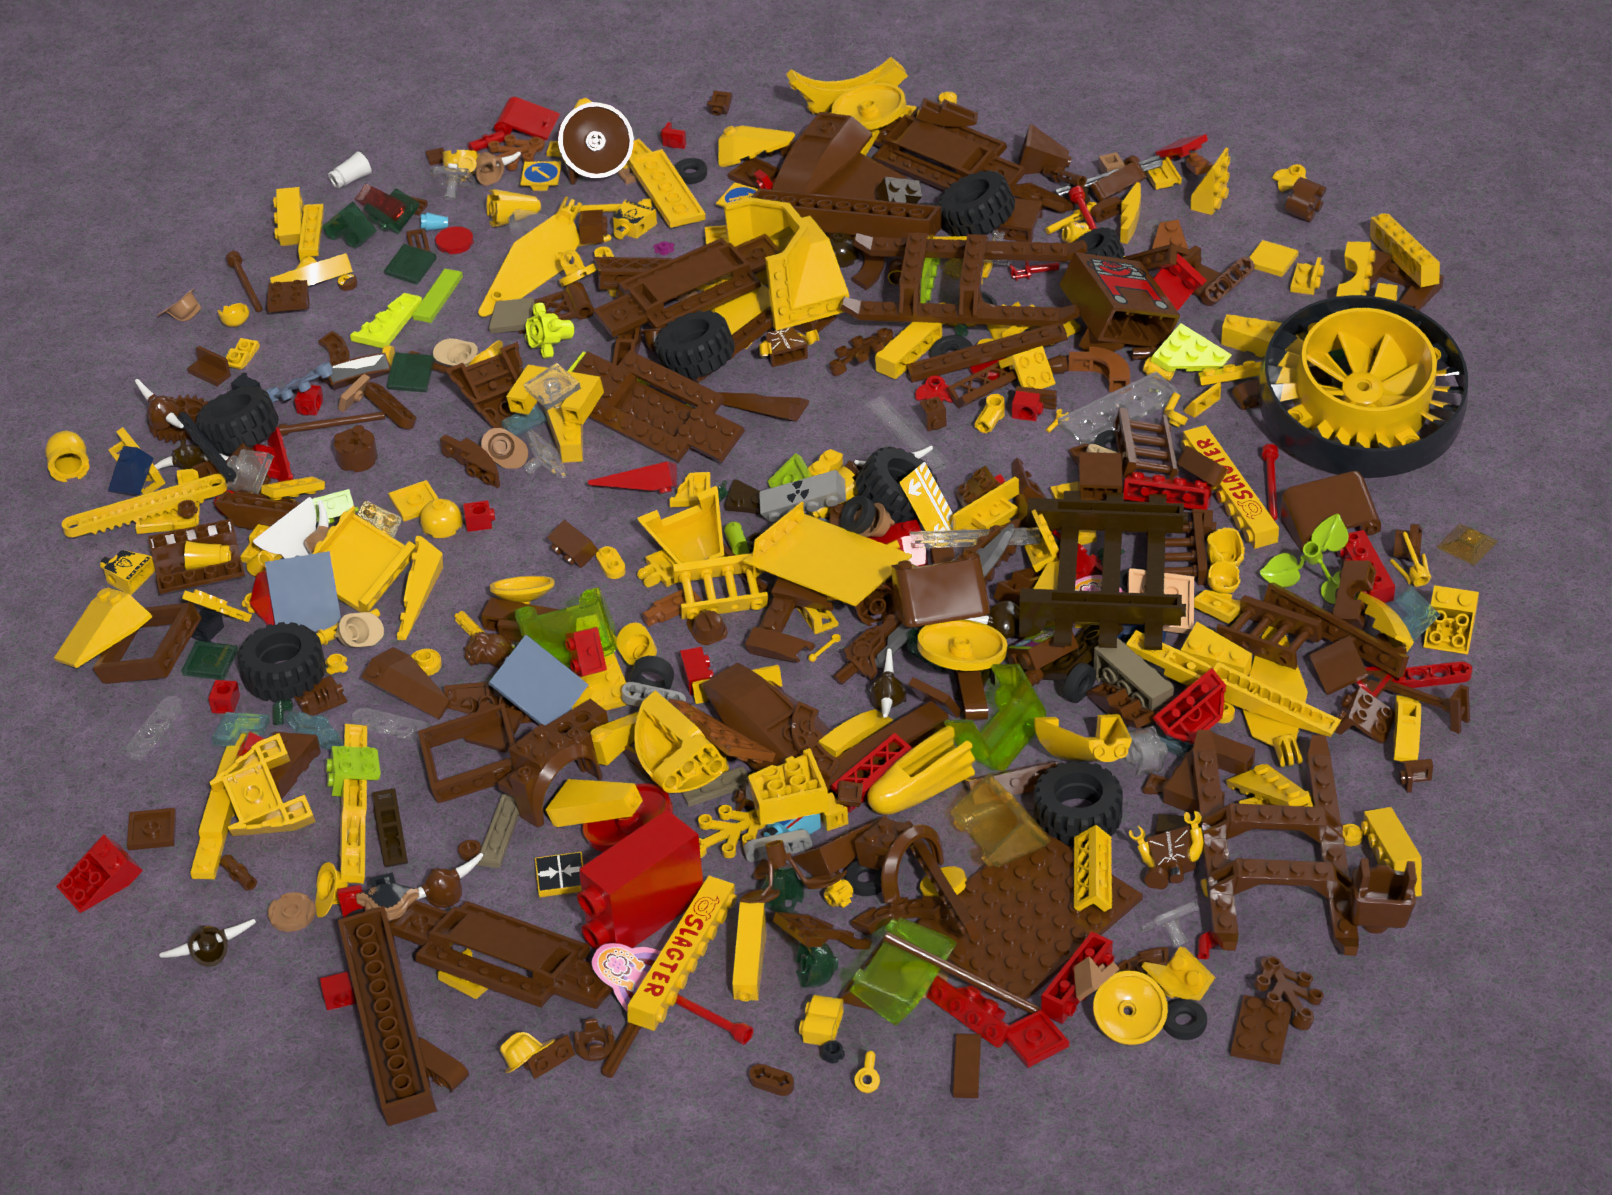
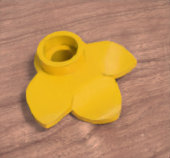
[1272,164,1307,192]

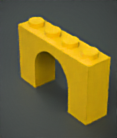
[506,364,604,424]

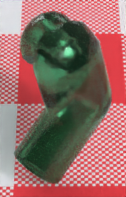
[272,699,293,725]

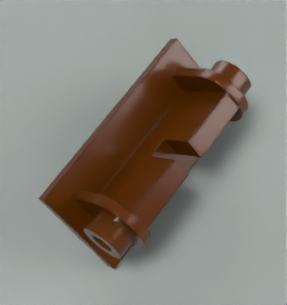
[523,1034,575,1079]

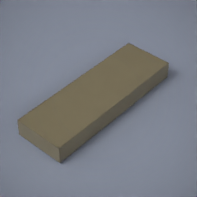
[680,766,749,807]

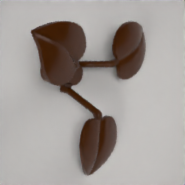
[740,840,847,903]

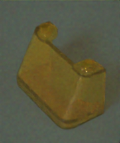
[950,773,1052,868]

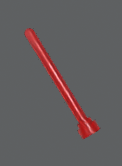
[1068,186,1097,230]
[1262,444,1279,521]
[675,994,754,1045]

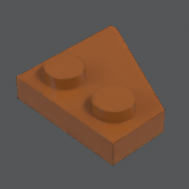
[1152,220,1188,249]

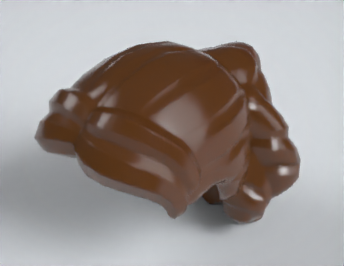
[465,632,515,668]

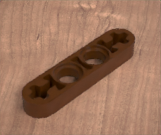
[1201,257,1255,306]
[364,382,417,429]

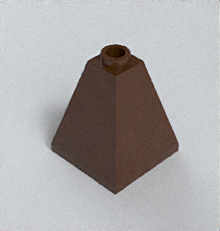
[1018,124,1072,175]

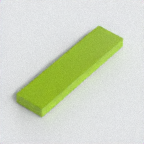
[413,269,463,323]

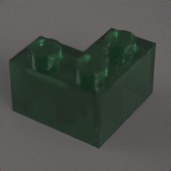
[322,201,377,249]

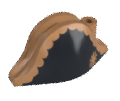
[356,883,419,920]

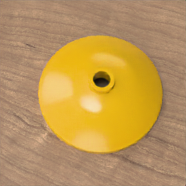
[490,576,555,604]
[1093,971,1168,1045]

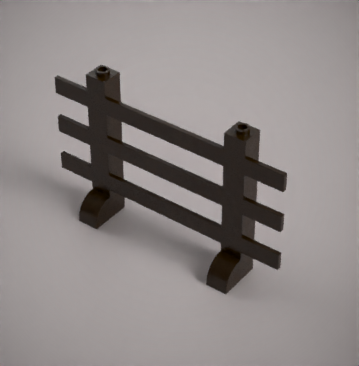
[1019,491,1188,650]

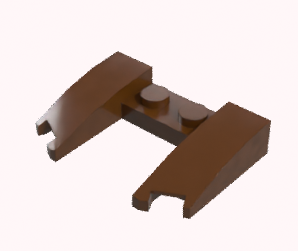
[1350,249,1444,311]
[745,577,833,663]

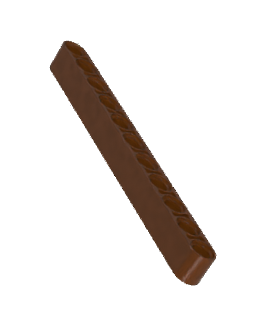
[930,545,988,722]

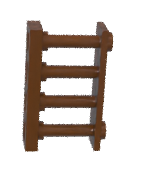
[1113,408,1179,480]
[1146,512,1207,585]
[1217,595,1323,670]

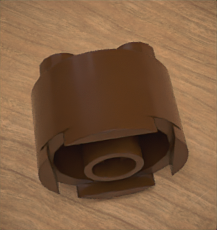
[1285,177,1327,222]
[334,425,378,472]

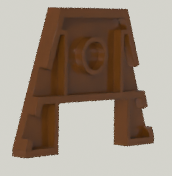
[773,912,872,950]

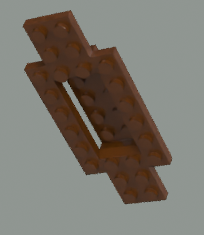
[873,107,1026,191]
[593,234,782,337]
[572,350,745,463]
[391,900,613,1009]

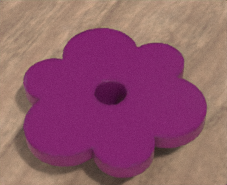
[653,241,674,255]

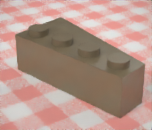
[1094,638,1174,713]

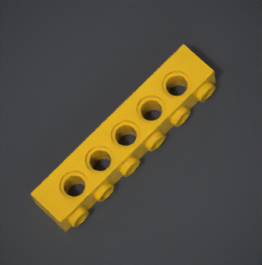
[1370,213,1440,287]

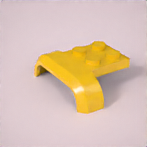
[135,469,200,534]

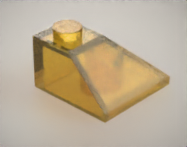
[1437,523,1498,566]

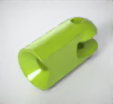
[724,521,750,555]

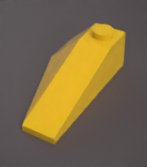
[719,126,795,167]

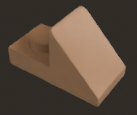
[1074,957,1120,1001]

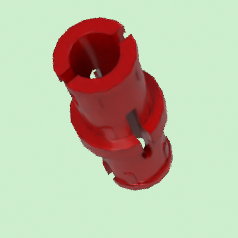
[468,130,505,152]

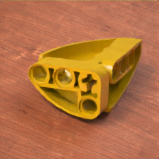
[634,690,726,793]

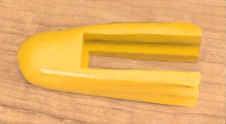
[867,726,975,815]

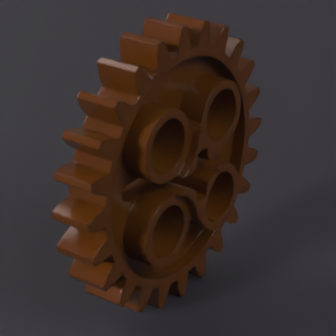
[147,394,209,444]

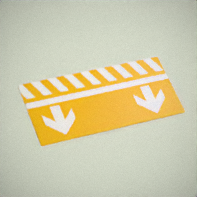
[900,462,963,547]

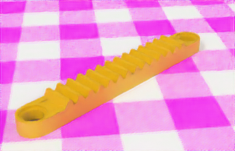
[62,474,227,537]

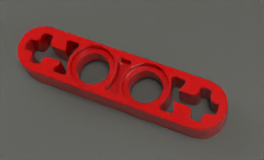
[1392,661,1472,688]

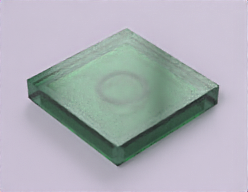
[384,244,437,285]
[387,352,435,393]
[181,641,238,680]

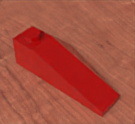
[588,461,677,494]
[867,520,928,567]

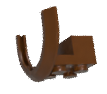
[855,818,944,903]

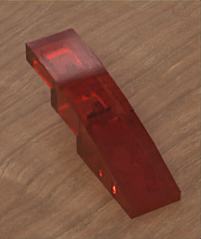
[355,184,407,221]

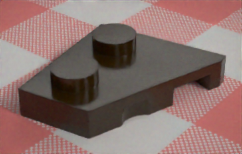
[725,479,760,514]

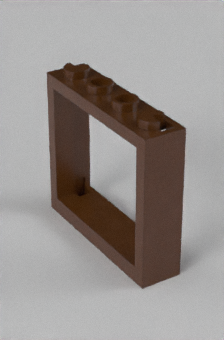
[93,602,202,684]
[418,703,516,803]

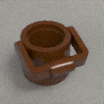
[1393,524,1423,563]

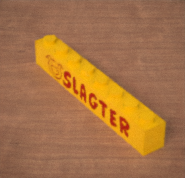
[1181,425,1279,549]
[628,876,737,1031]

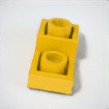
[226,338,260,369]

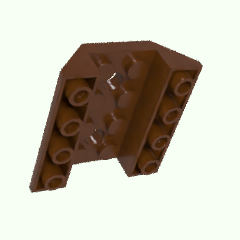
[148,519,245,596]

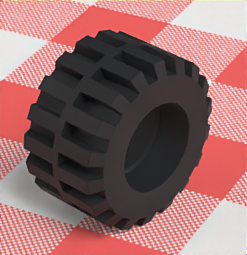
[1075,227,1125,259]

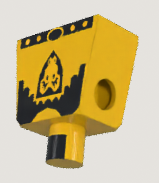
[613,200,657,240]
[100,550,155,595]

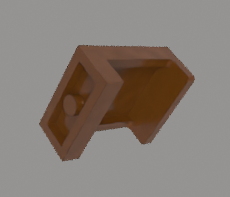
[994,198,1043,242]

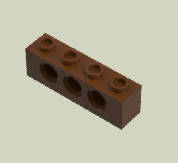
[546,699,609,734]

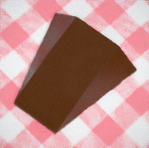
[444,342,534,430]

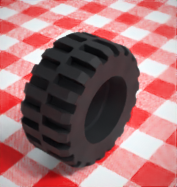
[938,170,1015,236]
[654,310,735,379]
[196,386,279,455]
[856,447,940,524]
[237,622,326,702]
[1034,760,1123,846]

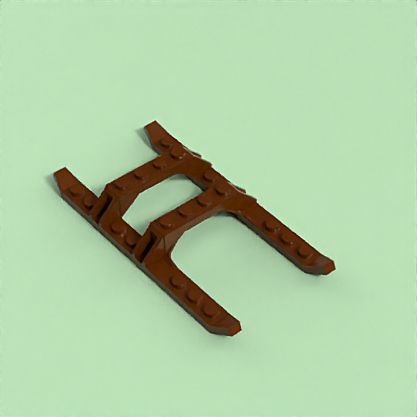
[839,232,1088,326]
[1192,730,1359,956]

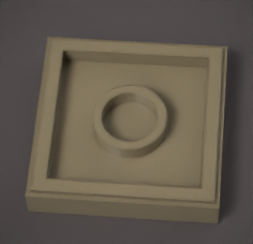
[489,297,535,333]

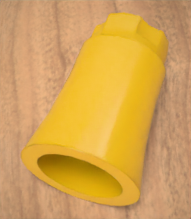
[185,541,231,570]

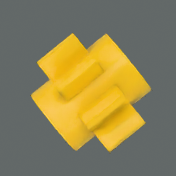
[824,879,853,908]

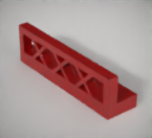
[831,733,912,813]

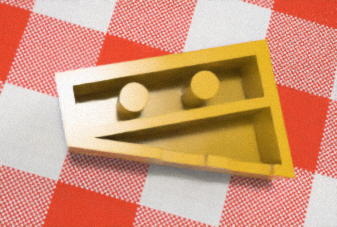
[273,187,304,246]

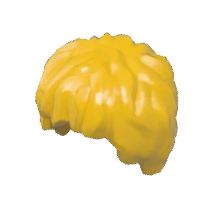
[1207,527,1245,567]

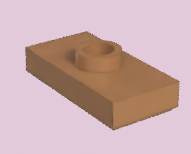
[338,374,370,412]

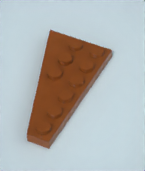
[668,698,776,763]

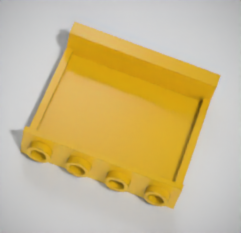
[312,506,416,613]

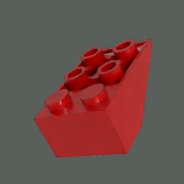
[56,834,143,913]

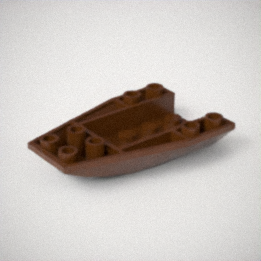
[772,112,873,194]
[702,663,831,772]

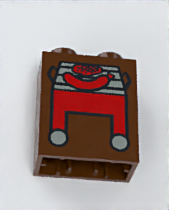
[1059,252,1181,347]

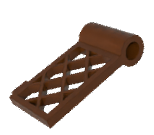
[518,281,594,334]

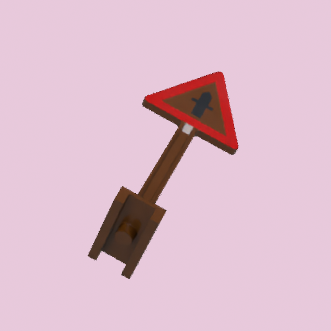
[1354,667,1470,734]

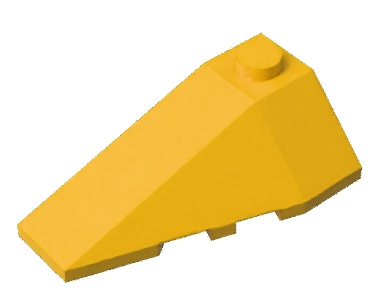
[576,711,639,765]

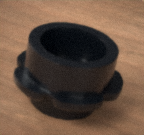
[820,1040,845,1064]

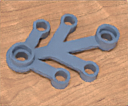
[266,361,333,403]

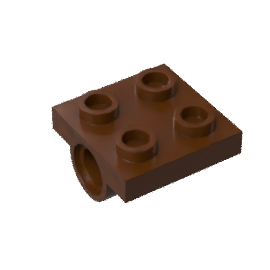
[267,280,310,312]

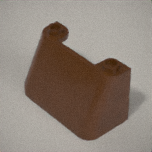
[1281,471,1381,552]
[891,550,990,627]

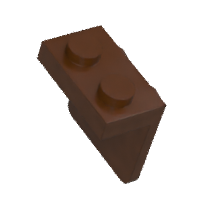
[1335,687,1395,743]

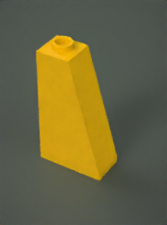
[545,779,643,827]
[733,902,767,1001]

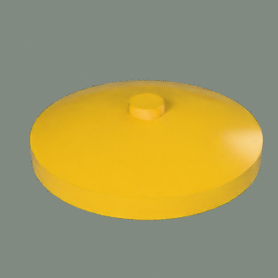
[832,83,906,130]
[917,620,1007,671]

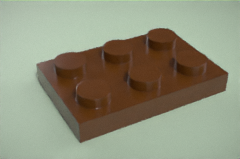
[1231,995,1293,1065]

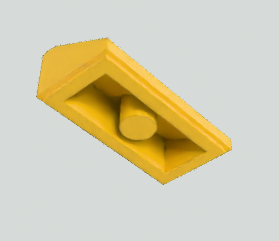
[1183,382,1221,417]

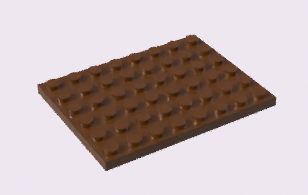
[908,825,1143,1009]

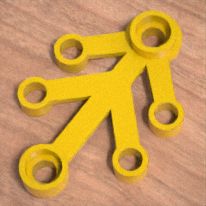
[698,805,767,858]

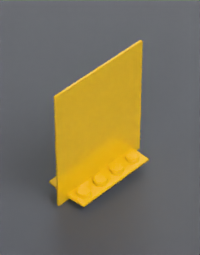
[743,502,912,606]

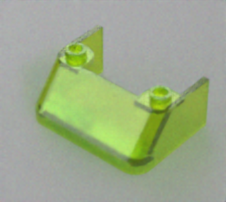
[944,664,1046,771]

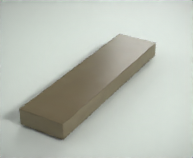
[477,794,520,868]

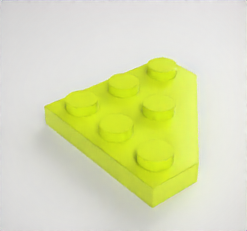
[1150,323,1232,371]

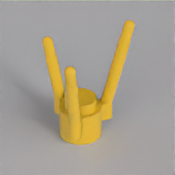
[1390,532,1431,587]

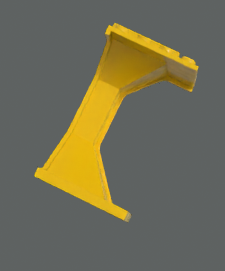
[723,196,849,331]

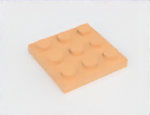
[1127,568,1194,634]

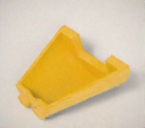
[638,486,724,564]
[1034,714,1132,762]

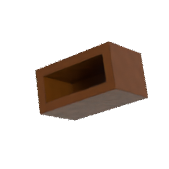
[579,210,608,244]
[547,519,599,568]

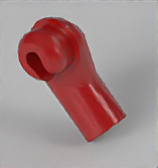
[1197,931,1218,960]

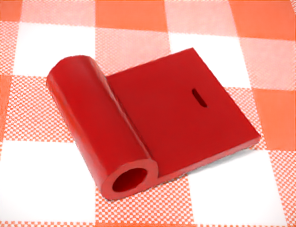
[494,97,560,140]

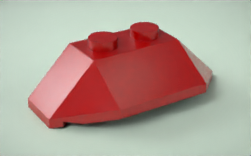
[250,570,275,625]
[1152,668,1226,744]

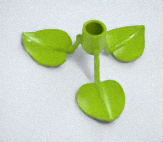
[1260,514,1358,605]

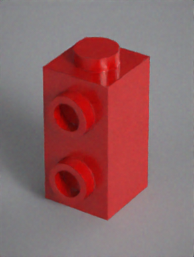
[680,646,714,695]

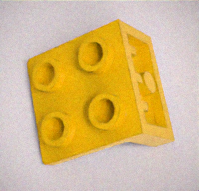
[998,346,1055,389]
[1142,947,1216,1001]

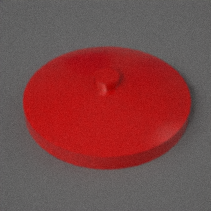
[583,784,673,852]

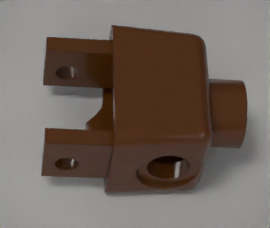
[1349,858,1417,934]

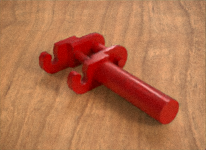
[1008,261,1060,282]

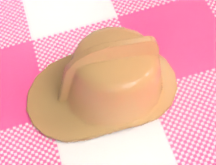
[433,338,478,367]
[334,612,384,647]

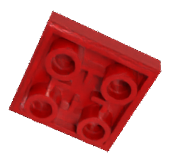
[1155,134,1208,159]

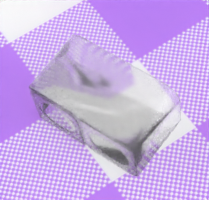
[508,209,549,239]

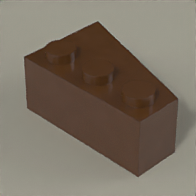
[269,732,321,800]

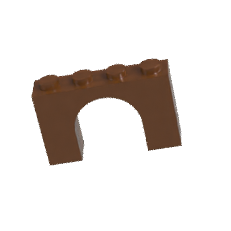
[1162,732,1255,815]

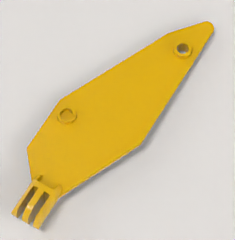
[478,196,582,317]
[1242,626,1308,767]

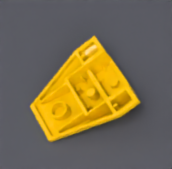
[708,280,771,349]
[54,588,152,668]

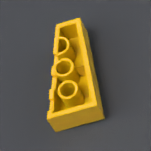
[541,391,583,463]

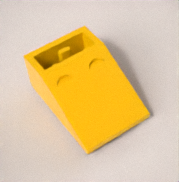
[1191,148,1230,215]
[1423,585,1479,655]

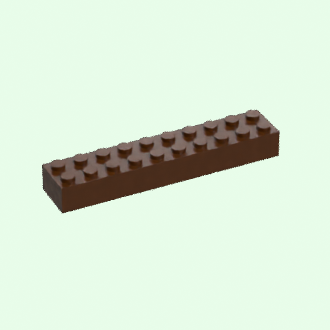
[751,189,941,239]
[338,906,437,1126]

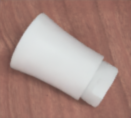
[328,151,372,188]

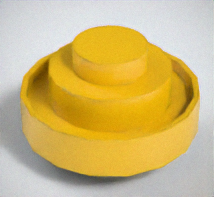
[411,649,442,676]

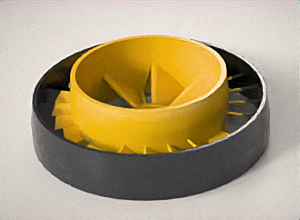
[1257,295,1468,478]

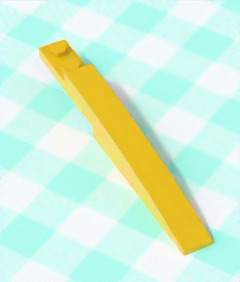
[1126,630,1341,737]
[190,717,261,879]
[339,724,367,884]

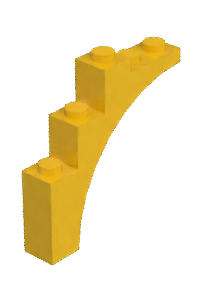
[786,57,908,114]

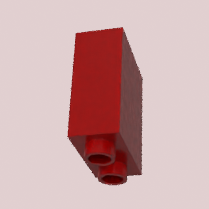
[577,809,703,950]

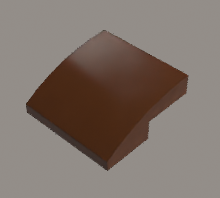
[1310,636,1369,695]

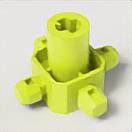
[525,303,574,359]

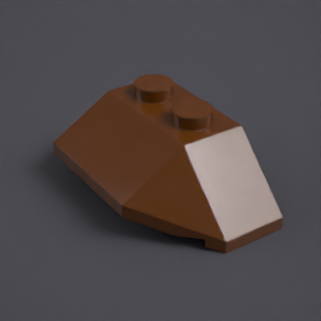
[215,492,301,530]

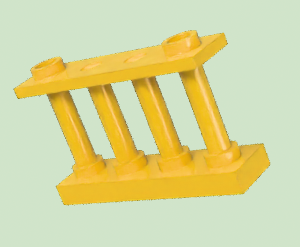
[673,553,768,619]

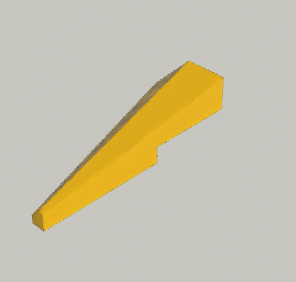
[397,536,443,640]

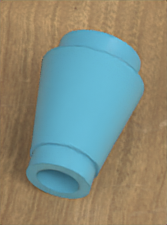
[421,212,448,231]

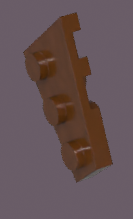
[1009,182,1075,213]

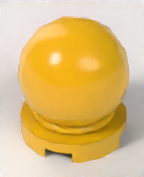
[45,431,89,482]

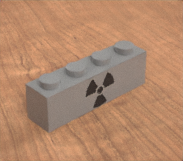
[760,470,846,522]

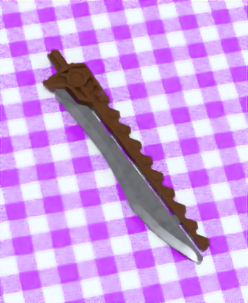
[833,524,1015,685]

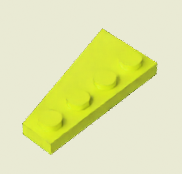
[350,293,422,348]

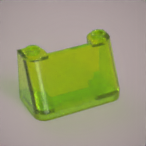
[515,587,617,667]
[849,917,957,1026]

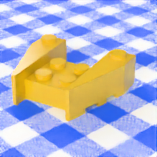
[210,733,316,836]

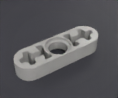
[621,682,686,707]
[744,830,812,862]

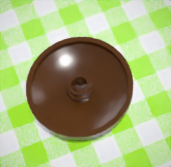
[558,103,634,179]

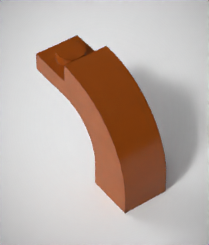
[1069,347,1130,392]

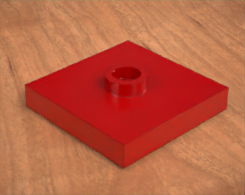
[1005,1009,1069,1068]

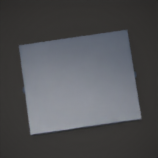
[265,551,341,632]
[488,635,588,726]

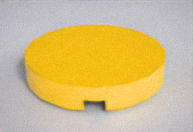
[920,866,967,898]

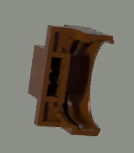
[498,724,603,827]

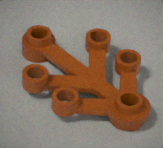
[488,135,545,170]

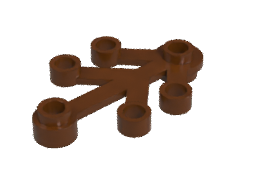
[829,328,894,376]
[1254,956,1324,1030]

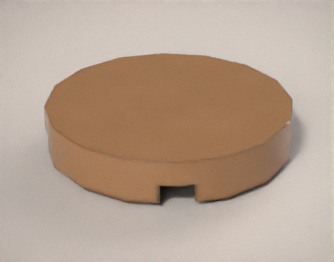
[268,892,315,932]

